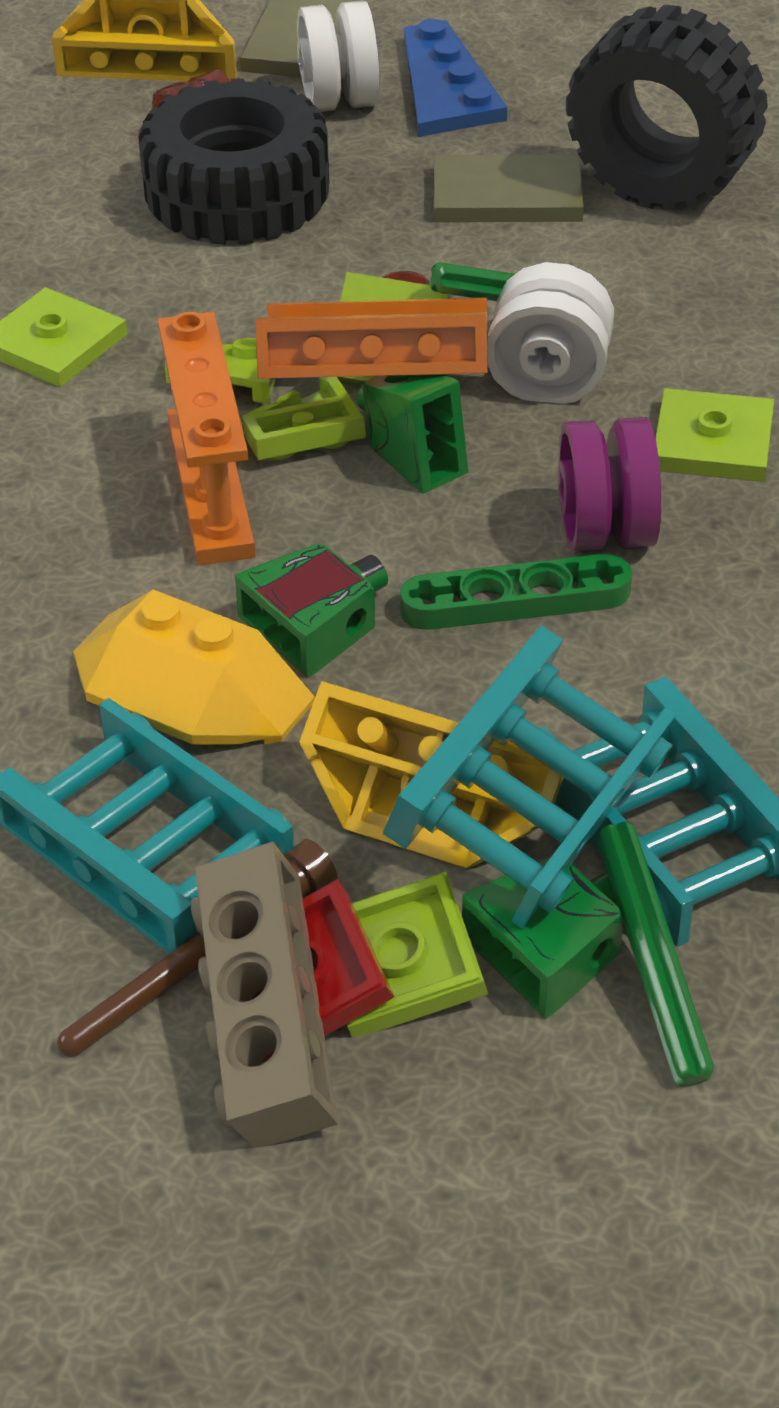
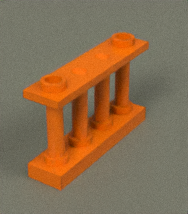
[255,298,488,379]
[157,311,255,566]

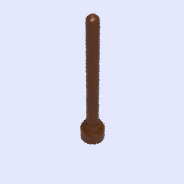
[57,839,338,1056]

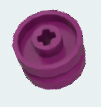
[558,417,661,552]

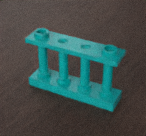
[383,625,677,929]
[540,676,779,947]
[0,698,294,954]

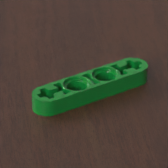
[400,554,632,630]

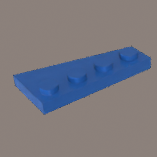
[404,19,507,137]

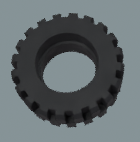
[566,5,768,210]
[138,79,330,245]

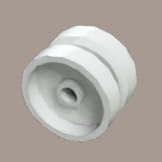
[297,0,379,112]
[487,262,614,404]

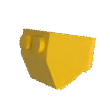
[52,0,237,83]
[73,589,315,745]
[299,681,564,869]

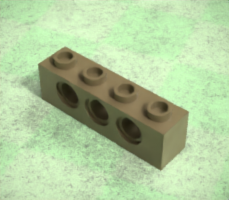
[191,842,338,1148]

